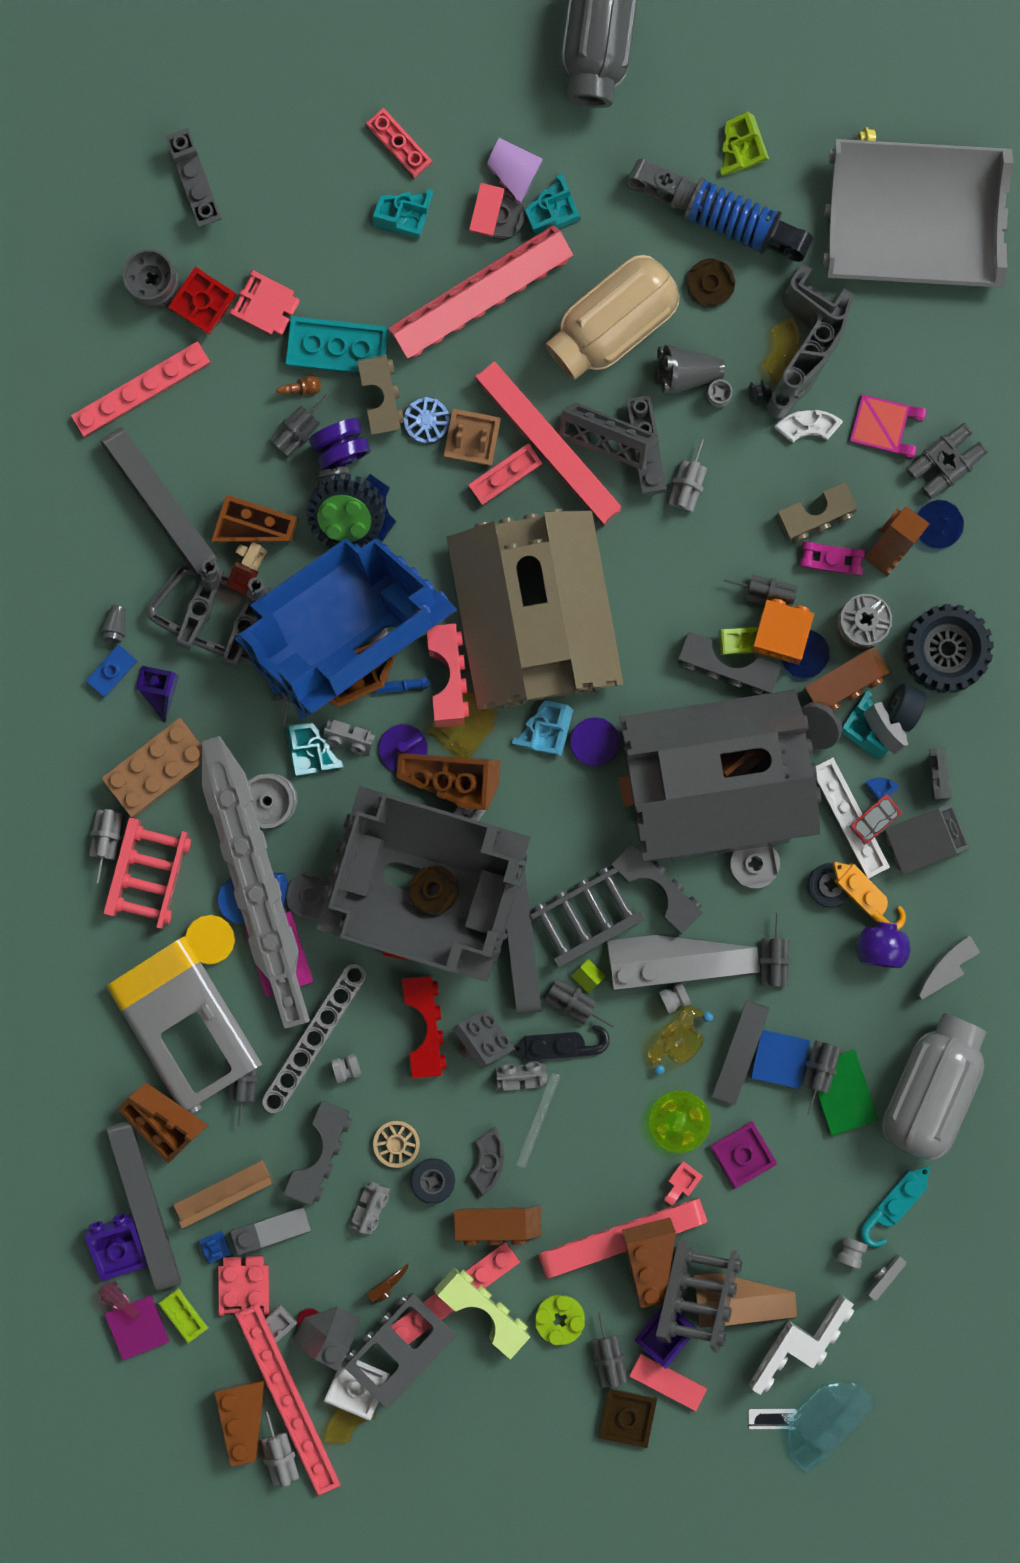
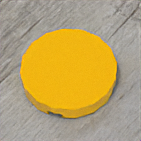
[186,915,235,964]

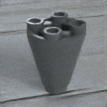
[654,345,725,395]

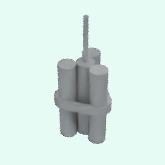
[668,439,707,513]
[89,809,123,883]
[261,1411,299,1487]

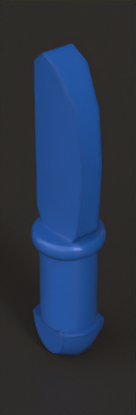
[374,677,430,694]

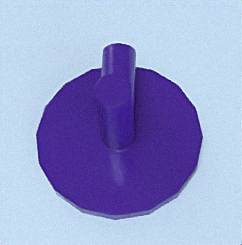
[379,724,428,772]

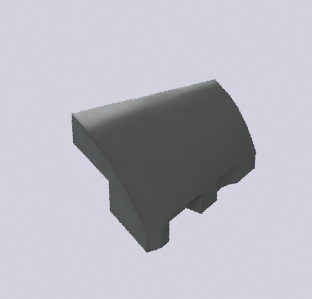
[928,748,952,800]

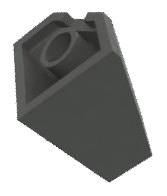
[292,1306,360,1371]

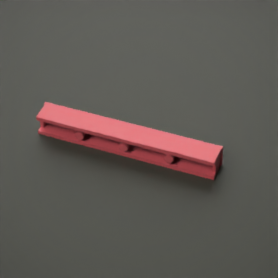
[475,361,622,527]

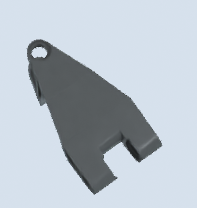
[767,263,855,418]

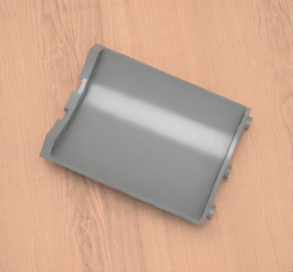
[823,139,1014,288]

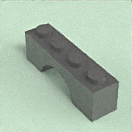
[678,632,782,695]
[611,844,703,934]
[284,1101,352,1205]

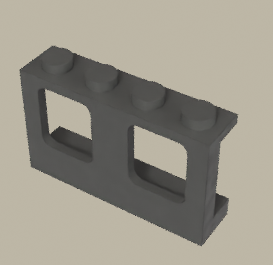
[343,1293,457,1410]

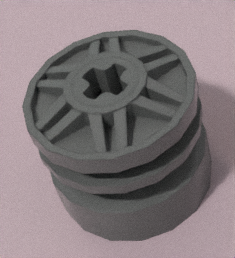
[123,249,181,308]

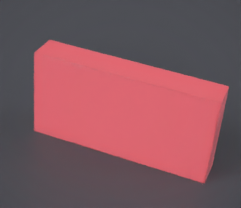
[469,183,505,237]

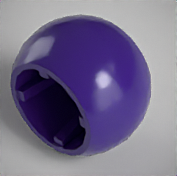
[856,922,911,968]

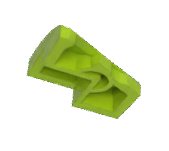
[720,111,770,176]

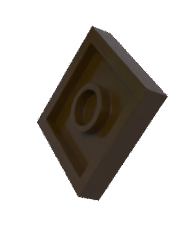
[598,1388,657,1448]

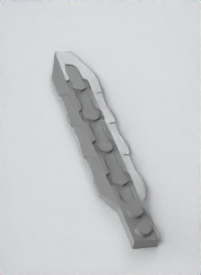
[202,736,310,1029]

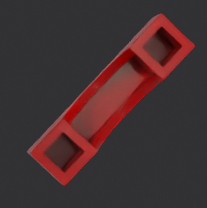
[402,976,447,1078]

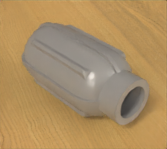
[882,1013,987,1160]

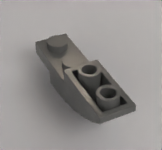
[626,395,667,496]

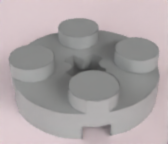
[730,846,780,889]

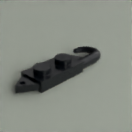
[513,1025,610,1061]

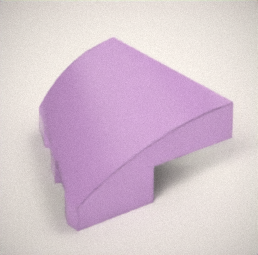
[487,138,543,205]

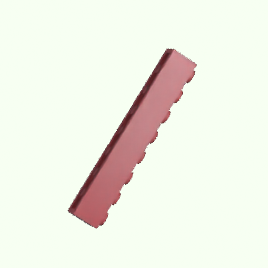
[388,225,573,359]

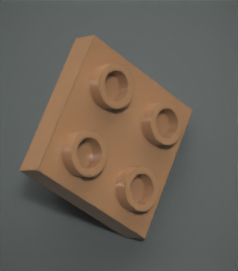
[444,409,501,467]

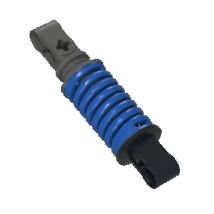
[627,159,813,262]

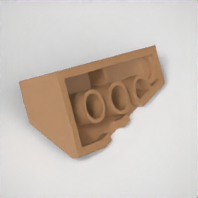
[694,1273,797,1328]

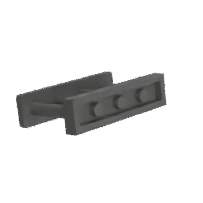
[530,866,645,968]
[656,1239,743,1353]

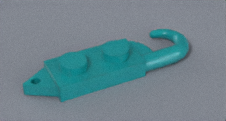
[861,1166,930,1248]

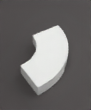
[774,410,843,444]

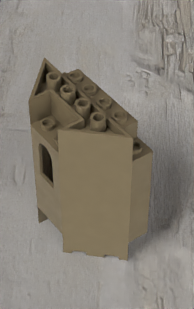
[446,509,624,711]

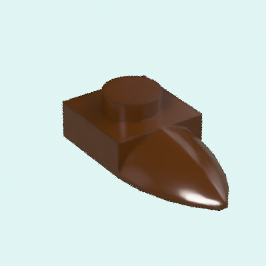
[366,1264,409,1303]

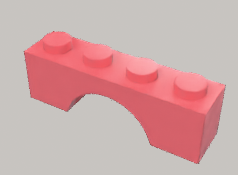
[427,624,469,728]

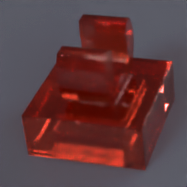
[226,562,259,595]

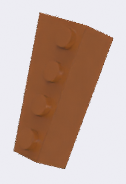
[865,506,929,577]

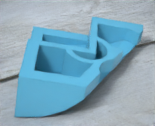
[512,701,574,756]

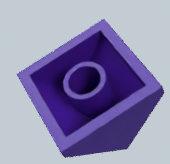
[634,1305,697,1369]

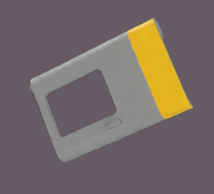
[106,936,262,1114]

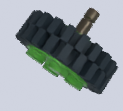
[306,474,386,548]

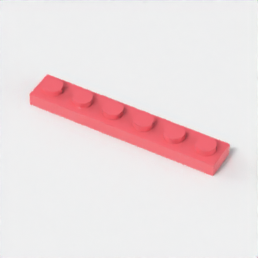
[71,341,211,438]
[391,1241,520,1344]

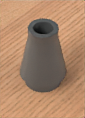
[101,605,126,643]

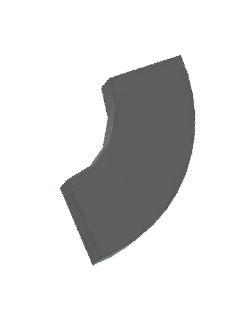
[469,1127,504,1197]

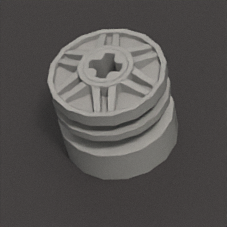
[836,594,892,650]

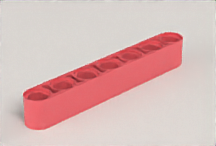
[538,1198,708,1279]

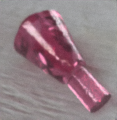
[99,1281,141,1320]

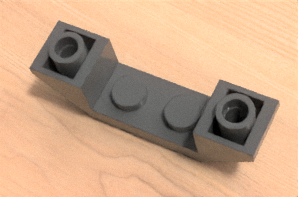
[165,128,222,228]

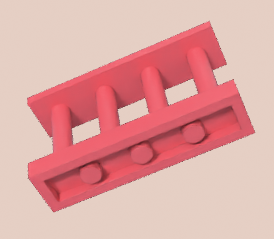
[104,817,192,929]

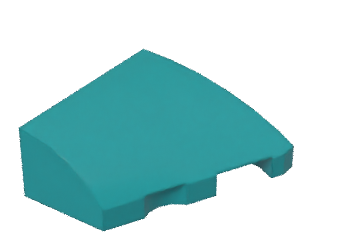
[525,173,581,236]
[373,189,434,239]
[285,722,343,777]

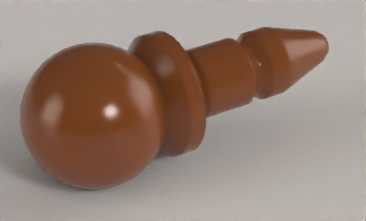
[276,376,321,396]

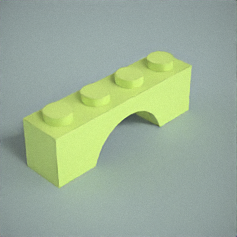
[434,1268,530,1360]

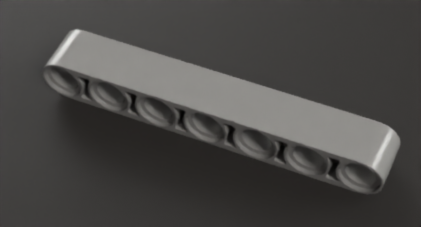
[263,964,366,1113]

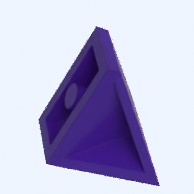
[135,666,179,723]

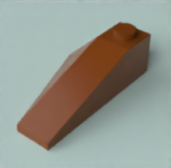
[397,753,500,810]

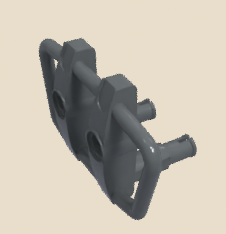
[147,559,270,670]

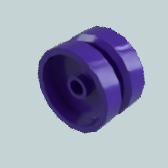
[308,418,371,470]

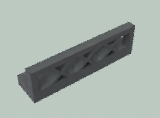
[559,402,659,470]

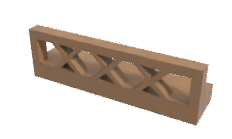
[173,1160,274,1229]

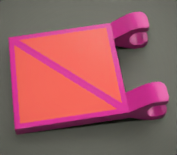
[850,394,926,458]

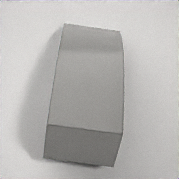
[916,936,980,1000]

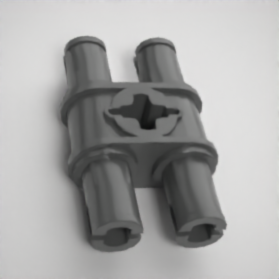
[906,423,988,499]

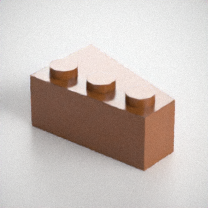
[211,494,300,542]
[805,647,891,711]
[118,1083,208,1163]
[454,1206,542,1245]
[622,1217,676,1308]
[215,1378,265,1467]

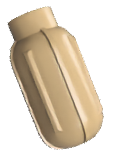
[545,255,679,380]

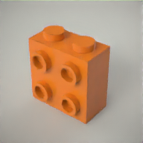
[752,598,815,665]

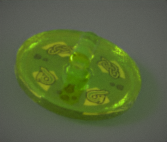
[648,1090,711,1153]

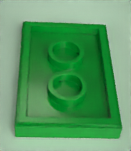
[816,1049,879,1136]

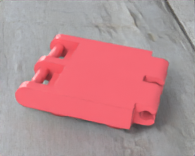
[229,270,300,336]
[218,1256,270,1316]

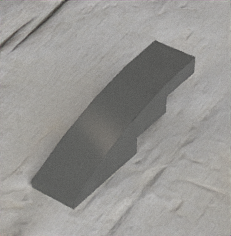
[712,999,770,1105]

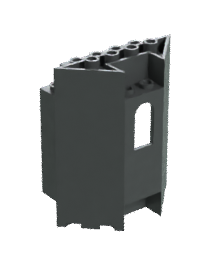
[619,690,821,862]
[316,786,530,982]

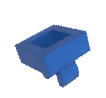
[199,1230,232,1264]

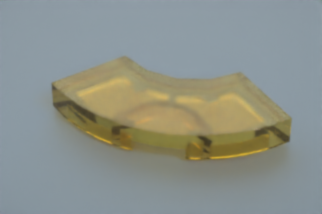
[762,317,799,384]
[325,1408,376,1443]

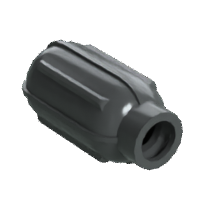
[560,0,638,108]

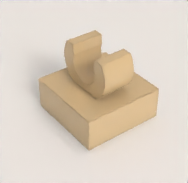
[235,542,267,573]

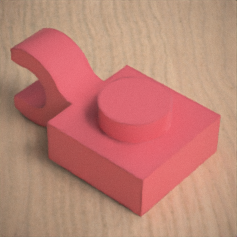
[663,1161,703,1206]

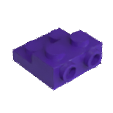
[85,1213,148,1281]

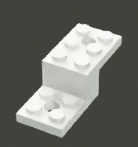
[748,1294,854,1395]

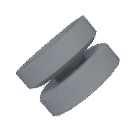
[248,773,298,828]

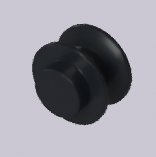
[748,379,772,406]

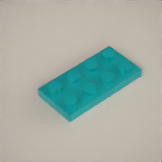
[286,316,389,374]

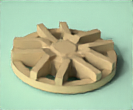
[373,1121,420,1168]

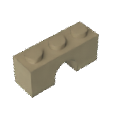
[357,355,404,435]
[776,482,858,543]

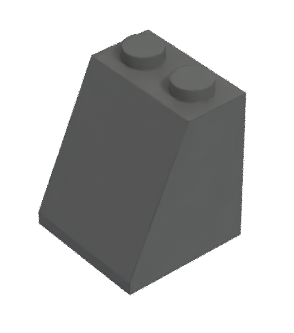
[885,803,970,875]

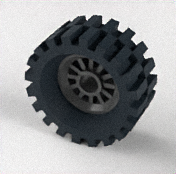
[902,604,994,694]

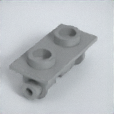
[323,720,375,755]
[496,1062,547,1091]
[351,1181,390,1235]

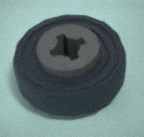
[808,863,849,907]

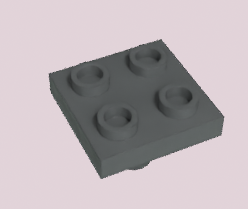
[452,1009,515,1069]

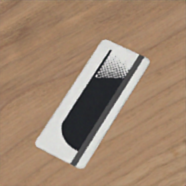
[749,1409,797,1429]

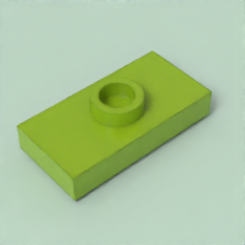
[718,627,758,655]
[158,1288,209,1343]

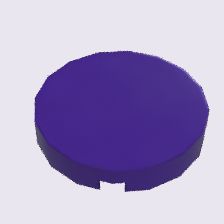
[570,717,620,767]

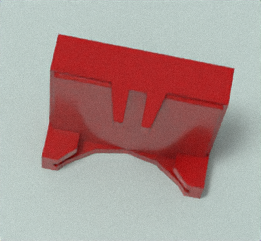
[168,266,237,335]

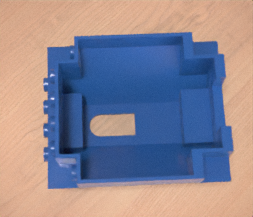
[235,538,458,721]

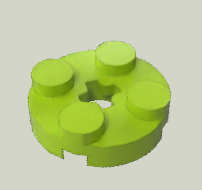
[535,1294,585,1345]

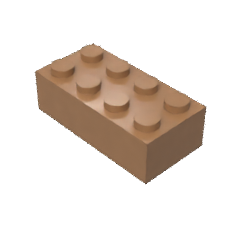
[101,718,202,819]

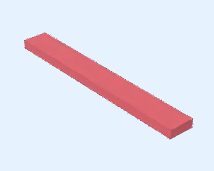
[235,1303,341,1496]

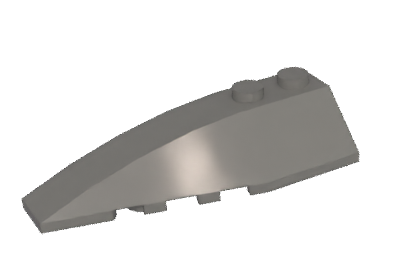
[607,935,760,990]

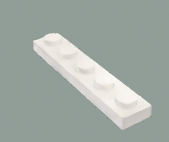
[816,758,890,878]

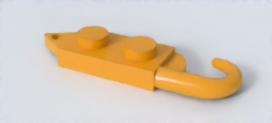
[832,862,906,931]

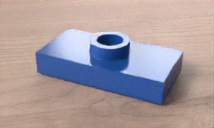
[86,644,138,698]

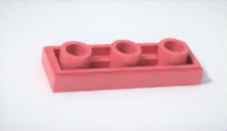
[365,108,433,179]

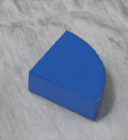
[865,778,900,800]

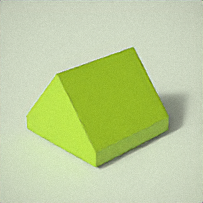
[571,959,606,994]

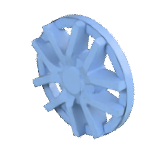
[404,397,450,443]

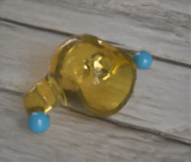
[649,1006,713,1075]

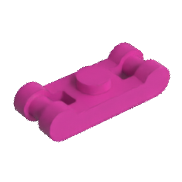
[799,542,866,576]

